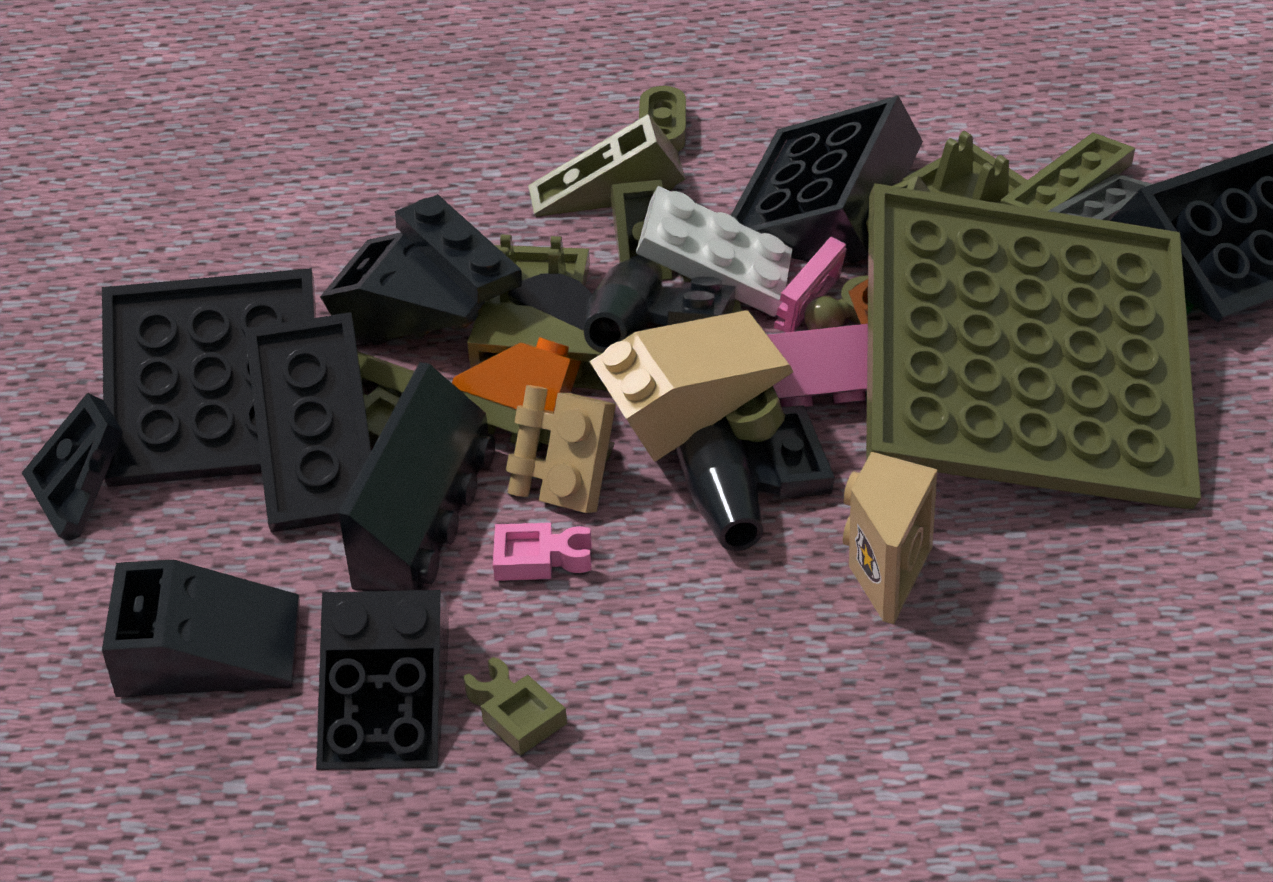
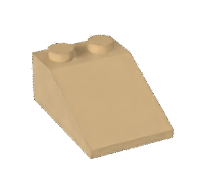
[589,310,794,462]

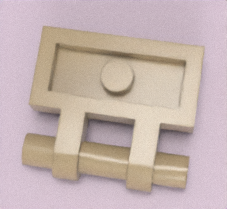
[506,385,616,513]

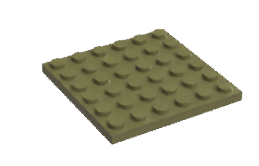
[866,183,1201,509]

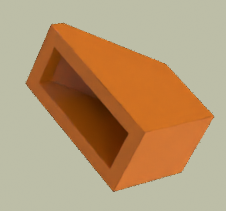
[452,337,581,412]

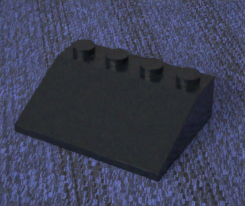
[731,95,923,263]
[1110,144,1273,322]

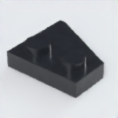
[22,393,123,541]

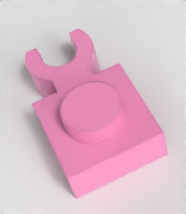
[493,523,592,581]

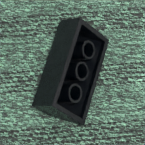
[338,362,495,591]

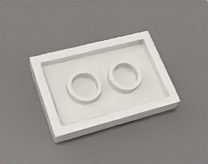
[636,186,792,317]

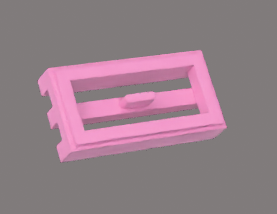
[773,237,847,332]

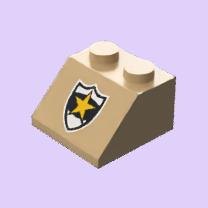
[843,452,937,624]

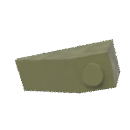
[528,114,686,217]
[467,302,608,391]

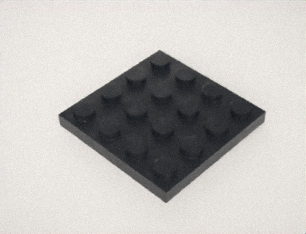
[102,268,316,487]

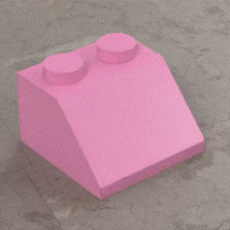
[767,324,868,407]

